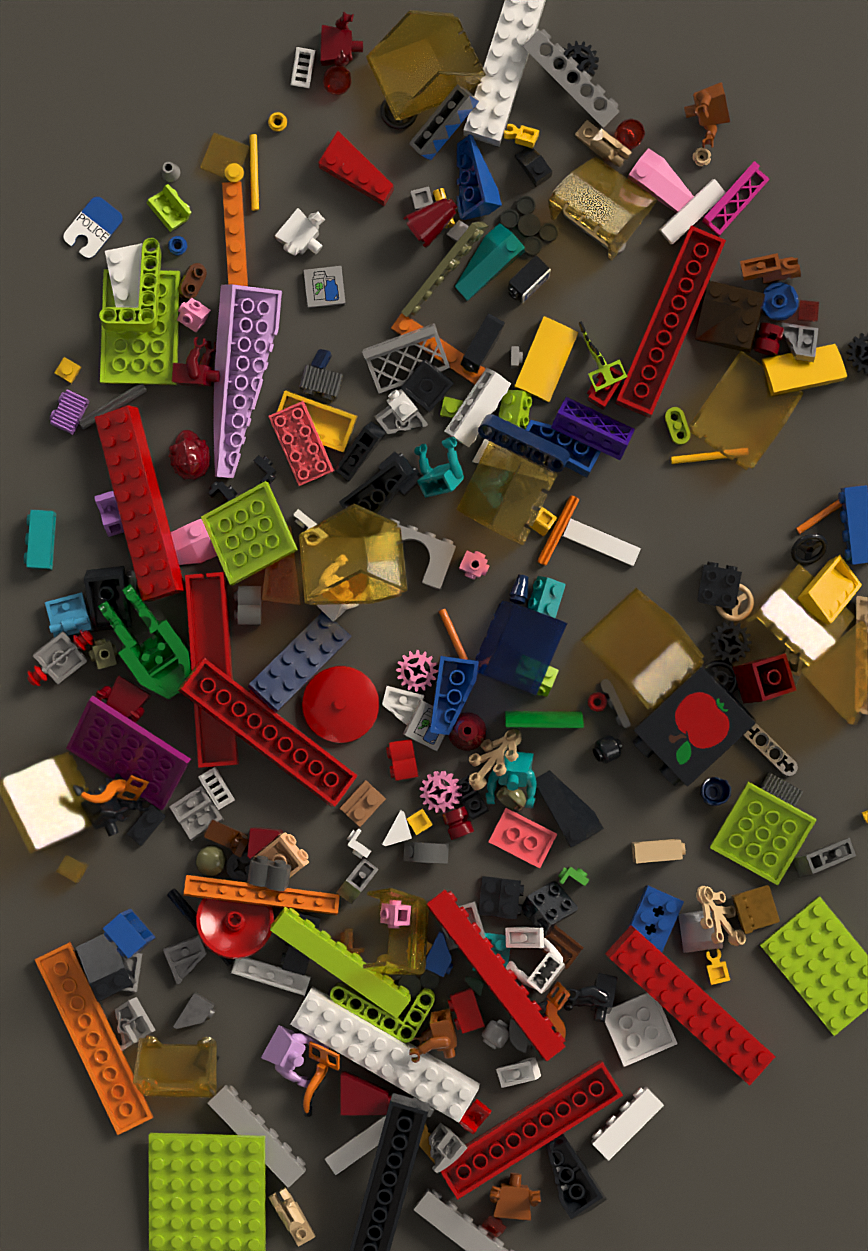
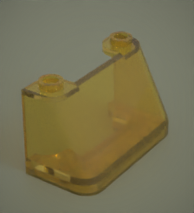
[133,1036,217,1097]

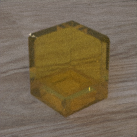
[56,855,89,883]

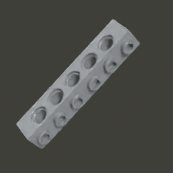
[522,29,620,128]

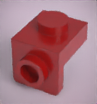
[459,1099,492,1134]

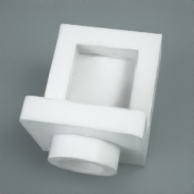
[387,389,417,421]
[347,829,371,859]

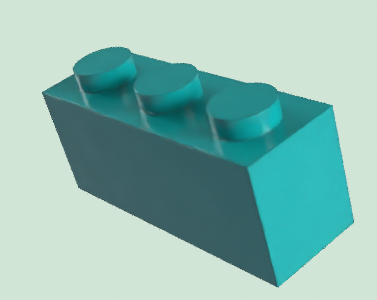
[24,510,57,570]

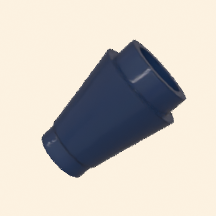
[509,574,529,604]

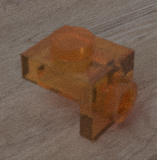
[341,928,365,956]

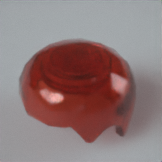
[323,65,351,95]
[615,118,645,150]

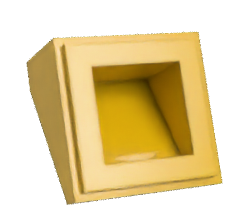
[529,507,557,536]

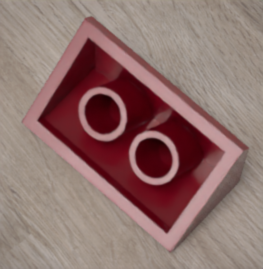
[247,827,284,859]

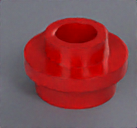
[588,692,607,712]

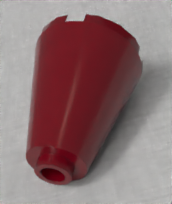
[403,197,458,248]
[448,712,486,751]

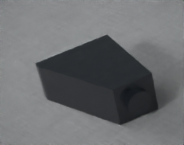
[460,313,505,374]

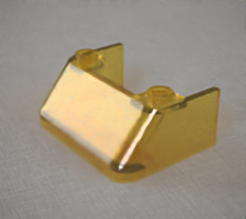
[363,888,429,975]

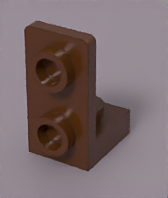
[204,819,249,857]

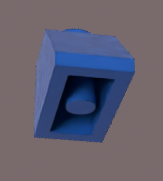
[422,931,454,977]

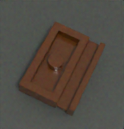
[539,925,584,970]

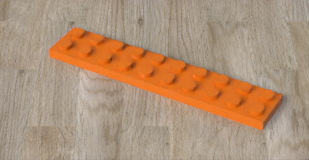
[34,942,153,1135]

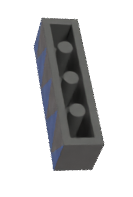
[409,84,479,160]

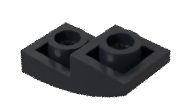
[456,775,489,820]

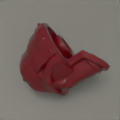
[168,430,211,480]

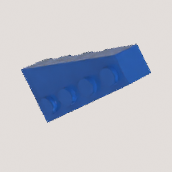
[526,420,601,478]

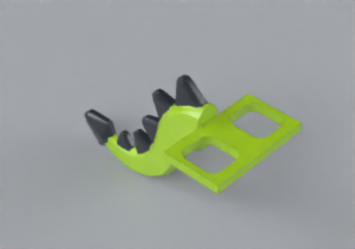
[579,321,627,391]

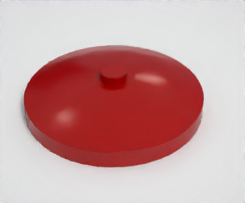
[302,666,379,743]
[196,898,274,959]

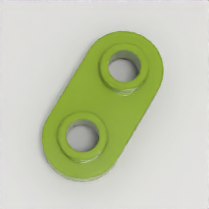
[665,407,691,445]

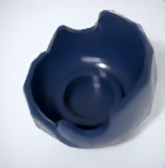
[700,777,731,806]

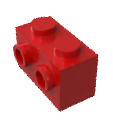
[587,367,623,410]
[448,987,485,1034]

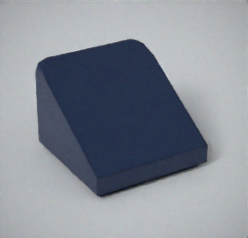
[311,349,332,370]

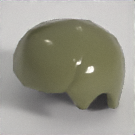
[496,785,526,811]
[196,845,226,877]

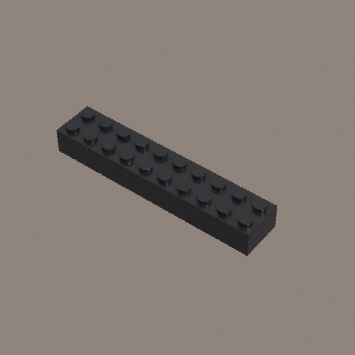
[349,1093,430,1251]

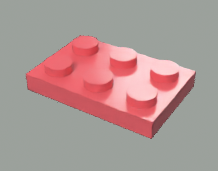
[488,808,557,868]

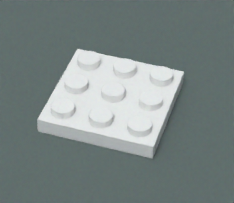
[605,993,677,1067]

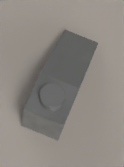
[793,838,856,877]

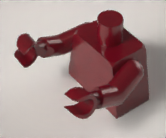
[321,12,363,67]
[172,337,220,386]
[95,676,151,723]

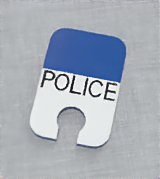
[64,197,123,258]

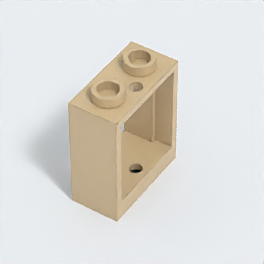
[631,839,686,863]

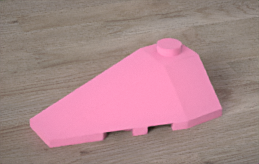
[627,148,694,213]
[171,519,217,565]

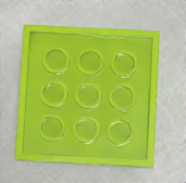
[201,481,298,585]
[710,782,816,885]

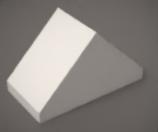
[382,810,412,846]

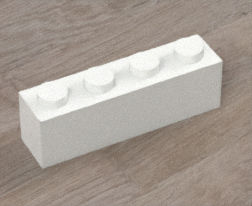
[444,368,511,447]
[591,1086,664,1161]

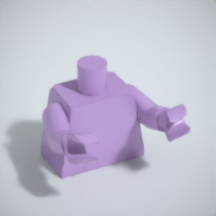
[261,1025,329,1088]

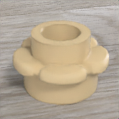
[692,148,711,166]

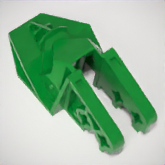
[98,584,191,699]

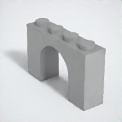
[368,518,456,590]

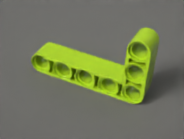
[99,238,161,332]
[330,983,435,1043]

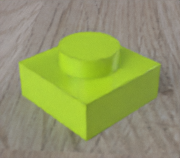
[440,397,463,419]

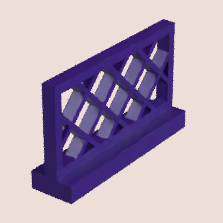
[551,397,635,460]

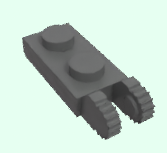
[600,678,631,729]

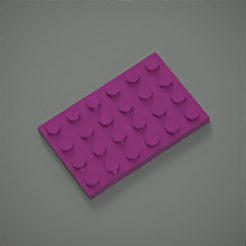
[66,696,191,811]

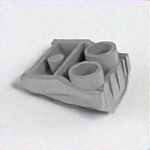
[678,910,723,953]

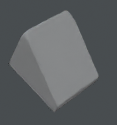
[447,220,469,242]

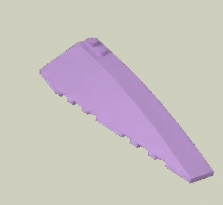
[214,285,282,478]

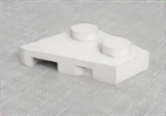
[382,686,424,725]

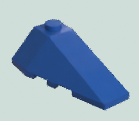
[456,135,502,220]
[430,656,479,735]

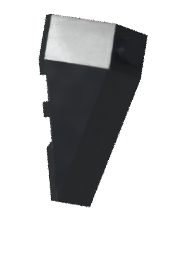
[536,770,604,847]
[546,1134,607,1220]

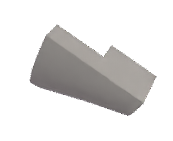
[374,405,428,434]
[115,997,156,1051]
[429,1122,467,1173]

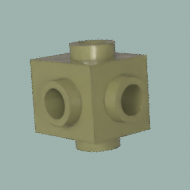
[88,638,118,669]

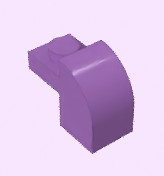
[94,491,124,537]

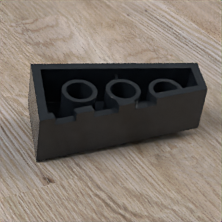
[339,456,415,533]

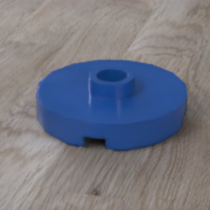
[762,282,799,321]

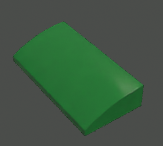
[505,711,584,728]

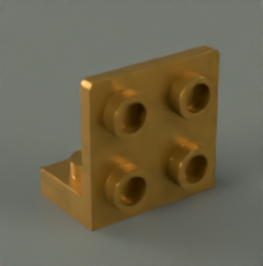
[732,885,780,934]

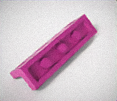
[702,161,770,236]

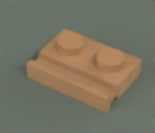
[340,780,386,827]

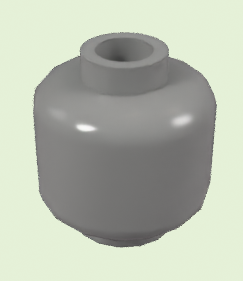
[482,1019,509,1049]

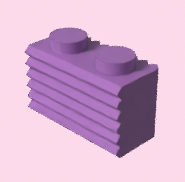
[49,389,90,435]

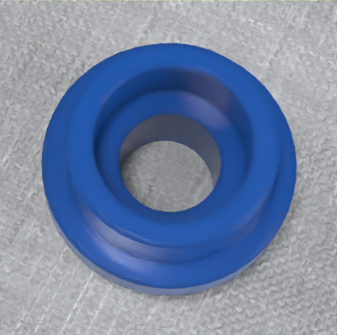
[168,236,187,255]

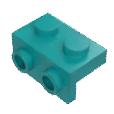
[527,576,566,621]

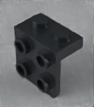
[697,561,742,609]
[522,881,578,937]

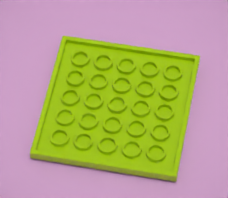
[149,1133,266,1251]

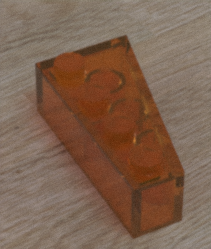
[262,526,301,606]

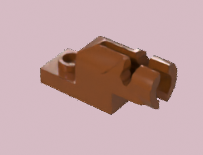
[740,253,801,284]

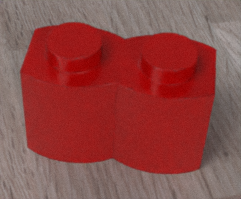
[386,739,419,781]

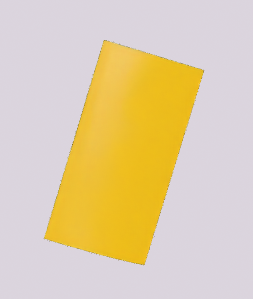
[514,316,578,403]
[762,344,847,396]
[272,390,358,452]
[797,555,862,625]

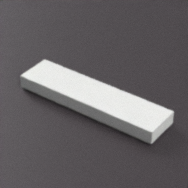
[659,179,726,245]
[563,518,641,566]
[231,957,311,996]
[325,1115,386,1175]

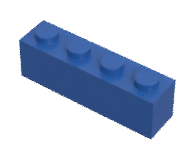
[838,485,868,564]

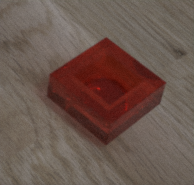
[798,300,819,322]
[482,1216,507,1237]

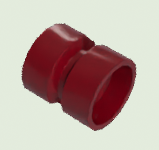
[753,323,784,356]
[442,806,474,840]

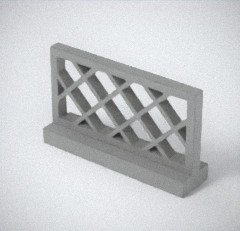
[362,323,450,393]

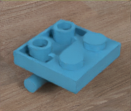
[45,592,92,637]

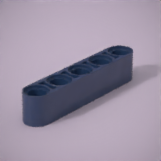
[478,414,570,472]

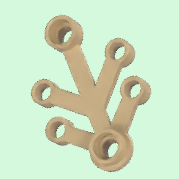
[469,729,522,790]
[696,886,746,946]

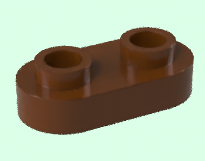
[178,263,207,300]

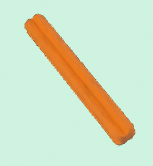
[538,495,579,566]

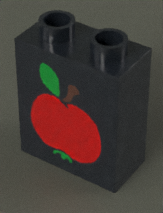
[632,664,756,787]

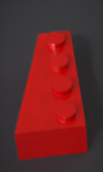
[318,131,394,206]

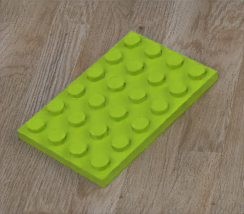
[100,269,180,385]
[760,896,868,1036]

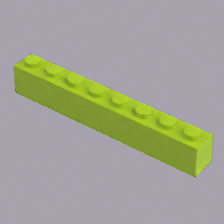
[270,907,411,1019]

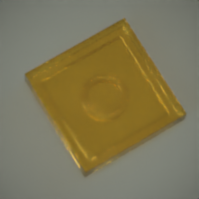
[200,133,250,179]

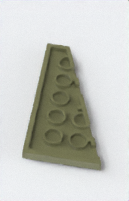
[401,221,489,317]

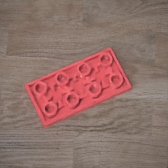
[268,401,334,486]

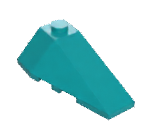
[455,223,525,301]

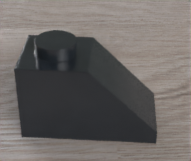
[514,147,552,187]

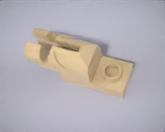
[575,120,632,168]
[269,1187,316,1247]

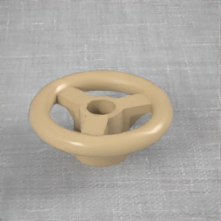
[716,584,754,621]

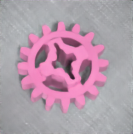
[396,650,438,692]
[419,771,462,813]

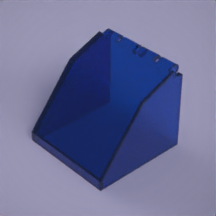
[474,601,568,698]

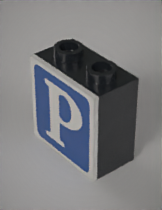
[508,255,551,304]

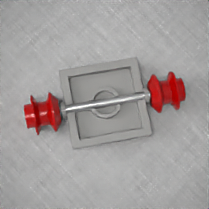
[27,629,93,687]

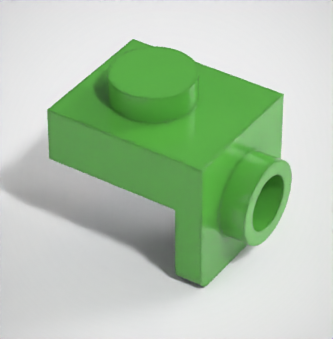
[558,866,589,886]

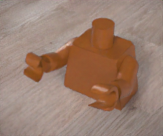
[684,82,730,148]
[409,1008,457,1063]
[489,1173,541,1221]

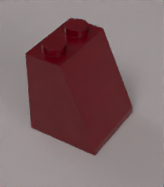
[733,653,797,704]
[341,1071,392,1115]

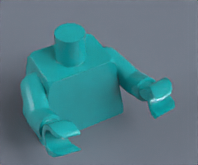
[414,437,464,498]
[485,751,537,809]

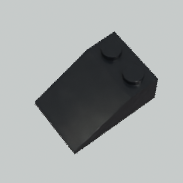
[84,566,132,631]
[76,934,136,1001]

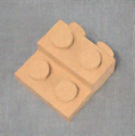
[255,832,309,878]

